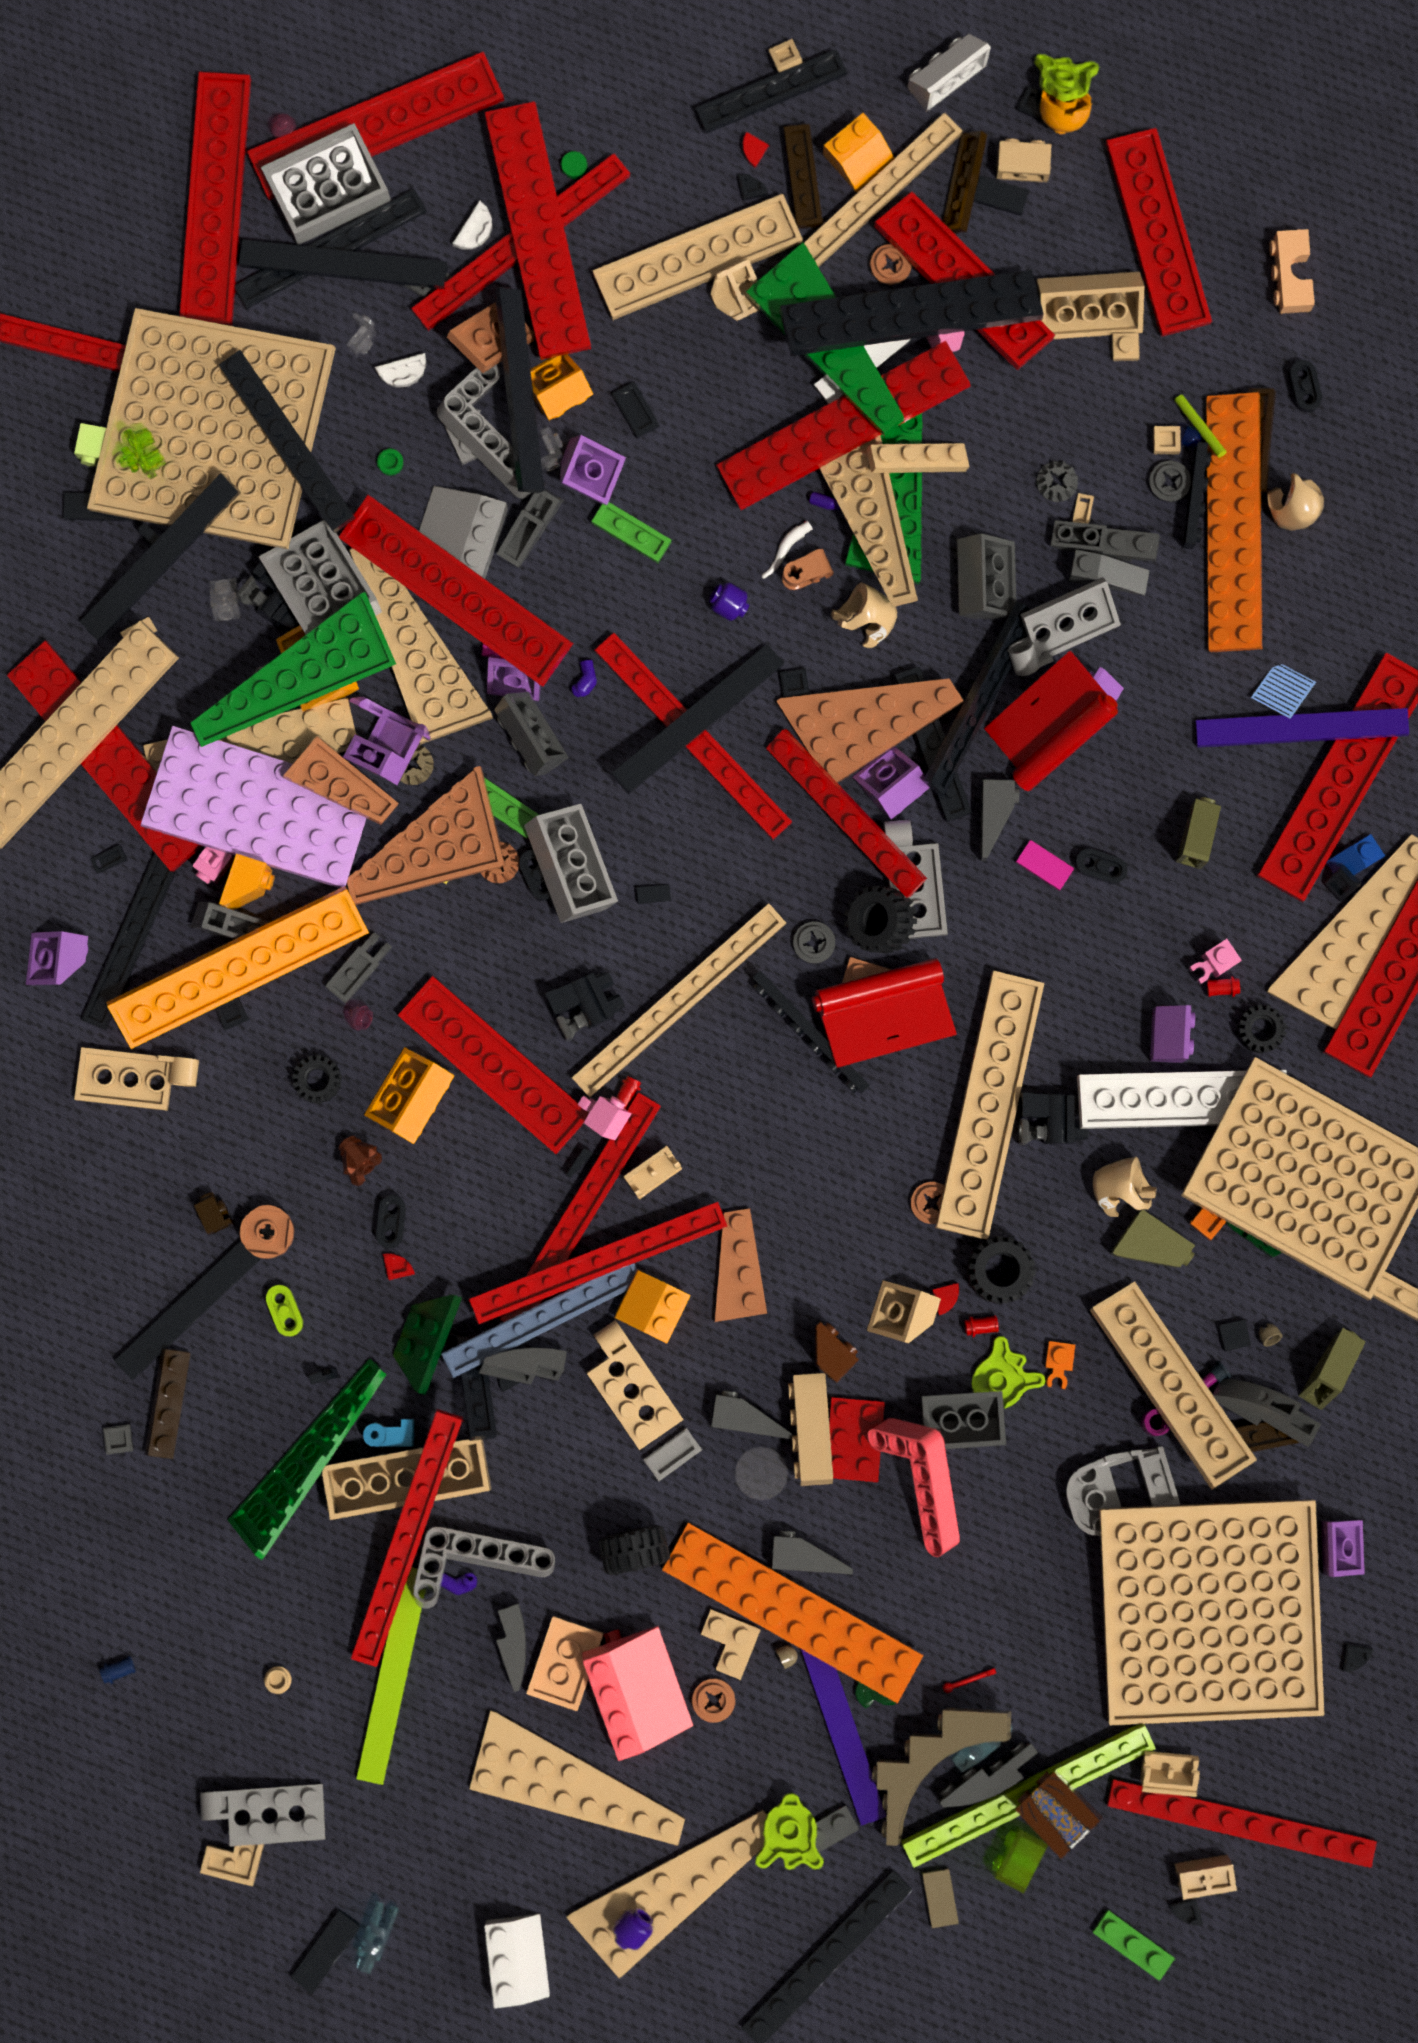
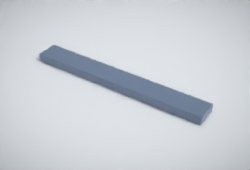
[441,1263,637,1378]

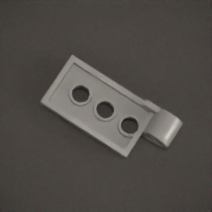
[1008,577,1121,676]
[883,819,948,939]
[200,1784,325,1847]

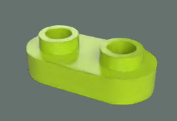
[266,1285,304,1337]

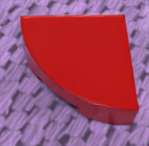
[743,132,769,169]
[383,1254,415,1280]
[932,1283,959,1315]

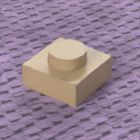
[769,39,803,73]
[1112,333,1139,361]
[1153,426,1181,454]

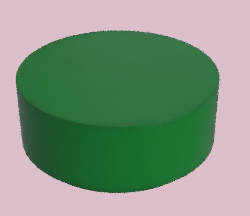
[561,152,587,179]
[377,449,404,476]

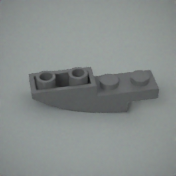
[1051,520,1160,562]
[1213,1379,1321,1447]
[938,1741,1038,1807]

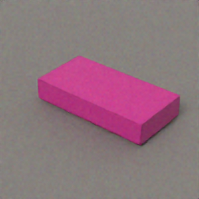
[1015,840,1074,891]

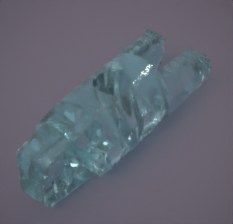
[952,1725,1013,1772]
[356,1901,399,1974]

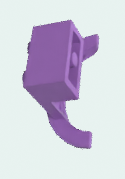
[343,697,431,785]

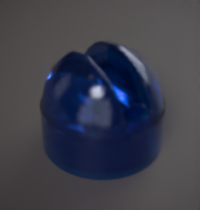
[1180,425,1201,448]

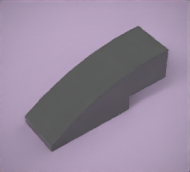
[497,487,564,568]
[479,1348,567,1385]
[496,1603,526,1692]

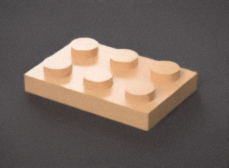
[527,1616,604,1711]

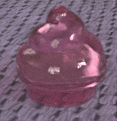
[270,114,297,138]
[345,1004,373,1031]

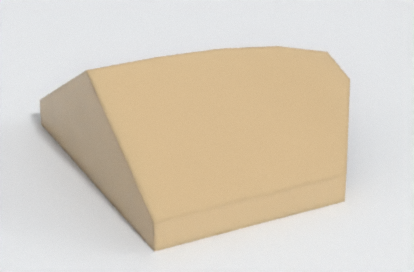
[710,258,760,321]

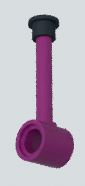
[1141,1360,1231,1436]

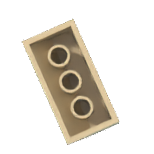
[1037,272,1144,339]

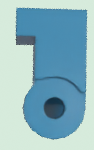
[363,1419,414,1447]

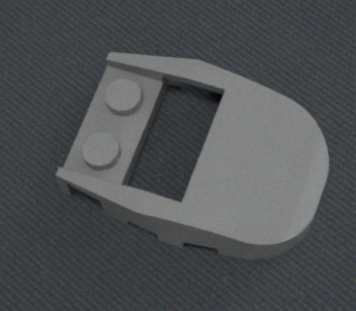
[1066,1447,1181,1536]

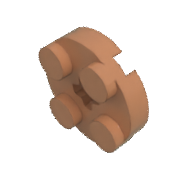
[240,1205,294,1259]

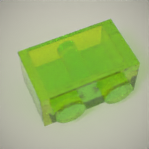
[991,1826,1048,1894]

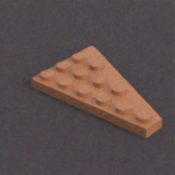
[777,679,964,783]
[347,766,506,905]

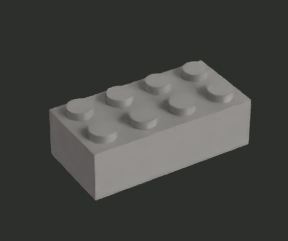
[524,804,618,923]

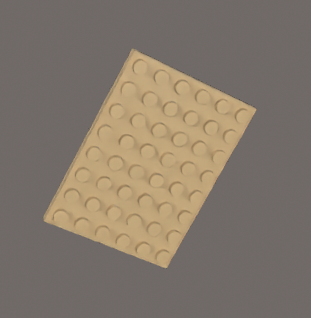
[1181,1057,1418,1300]

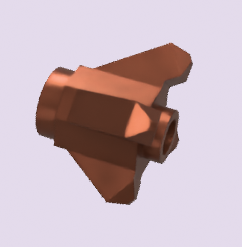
[339,1136,382,1186]

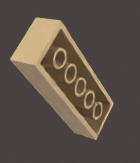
[322,1439,492,1520]

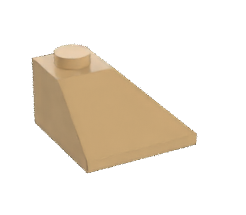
[867,1280,941,1343]

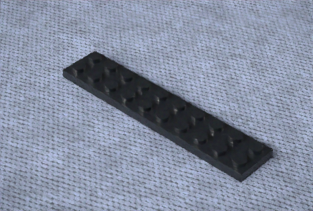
[780,270,1044,356]

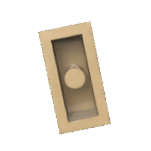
[996,139,1051,182]

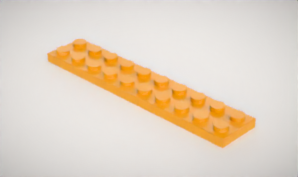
[106,886,369,1049]

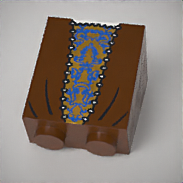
[1015,1771,1103,1859]

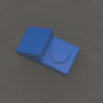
[1326,834,1385,875]

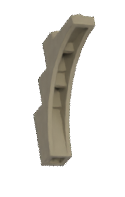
[873,1708,1011,1846]

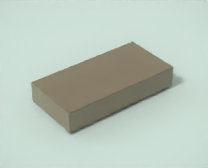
[922,1868,959,1928]

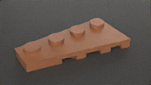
[283,737,399,825]
[715,1209,767,1322]

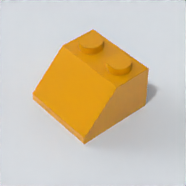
[823,113,895,193]
[530,354,593,420]
[219,854,275,910]
[614,1270,691,1343]

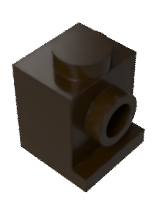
[194,1192,234,1235]

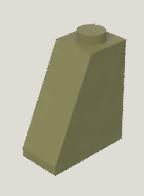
[1176,797,1221,869]
[1110,1209,1195,1268]
[1299,1328,1366,1410]

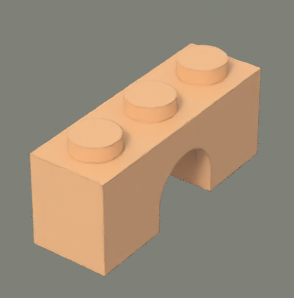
[1270,229,1315,313]

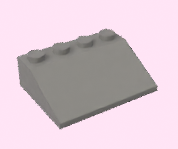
[261,123,391,245]
[419,486,508,579]
[259,520,382,635]

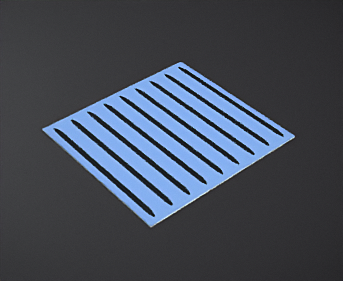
[1251,664,1316,719]

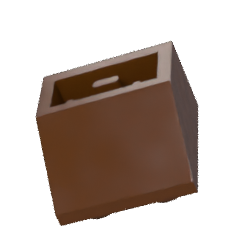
[815,1322,859,1383]

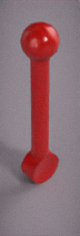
[943,1668,997,1693]

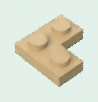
[701,1609,761,1680]
[200,1825,264,1886]

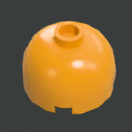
[1040,90,1092,134]

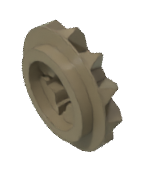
[400,745,434,785]

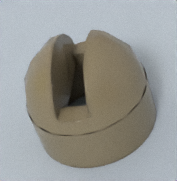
[1259,1323,1282,1347]
[775,1646,798,1669]

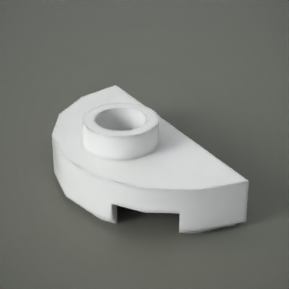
[453,201,492,250]
[375,353,426,388]

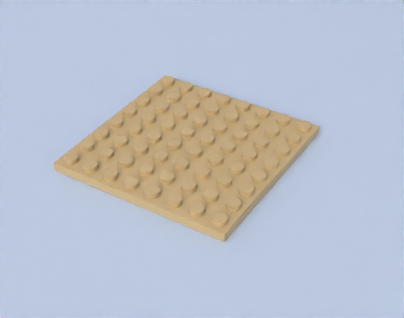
[87,308,336,549]
[1099,1499,1324,1725]

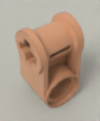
[782,549,834,590]

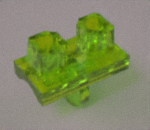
[119,428,166,479]

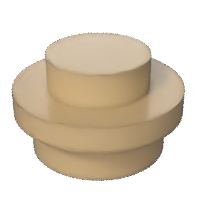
[264,1666,292,1694]

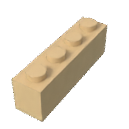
[788,1373,833,1486]

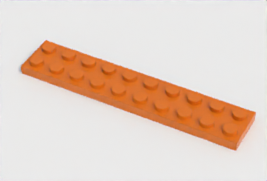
[1207,392,1262,652]
[662,1523,923,1703]

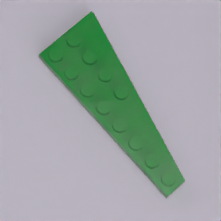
[746,243,904,437]
[845,413,922,584]
[191,592,396,747]
[228,1359,387,1560]

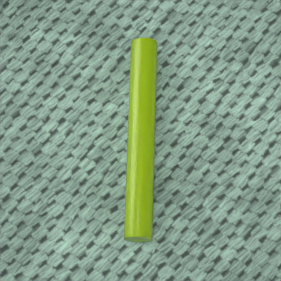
[1175,395,1227,458]

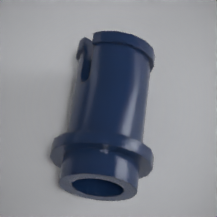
[100,1656,136,1684]

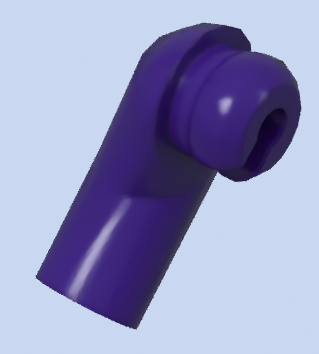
[810,492,841,510]
[571,660,597,697]
[441,1573,477,1595]

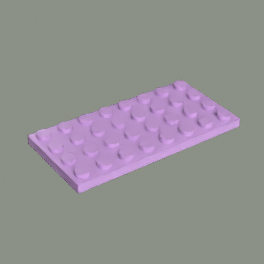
[141,726,366,888]

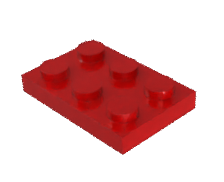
[829,1397,885,1482]

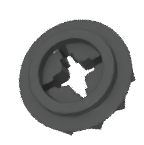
[1037,461,1078,502]
[1149,461,1191,503]
[793,922,835,963]

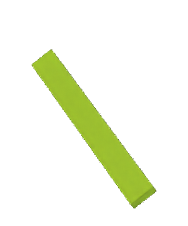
[357,1567,430,1785]

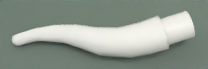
[761,521,812,579]

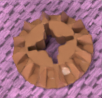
[870,244,912,286]
[481,841,519,883]
[911,1182,944,1224]
[692,1679,735,1722]

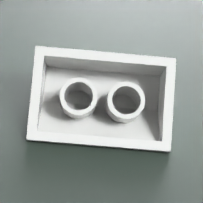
[908,34,991,111]
[485,1914,550,2008]

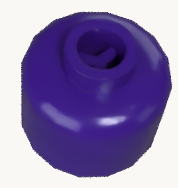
[709,582,749,621]
[613,1908,653,1950]

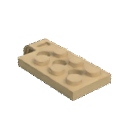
[74,1047,199,1111]
[587,1320,683,1450]

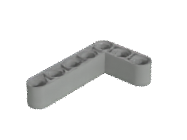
[437,365,532,499]
[414,1527,555,1609]

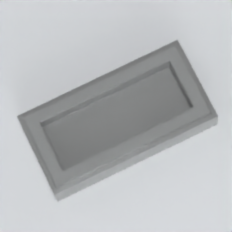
[643,1428,702,1481]

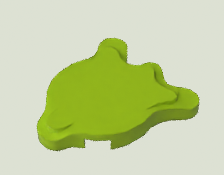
[1034,54,1099,102]
[972,1336,1045,1408]
[755,1793,823,1870]

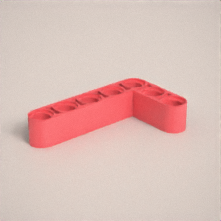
[868,1418,960,1557]

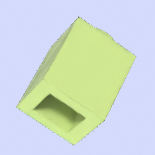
[74,423,106,466]

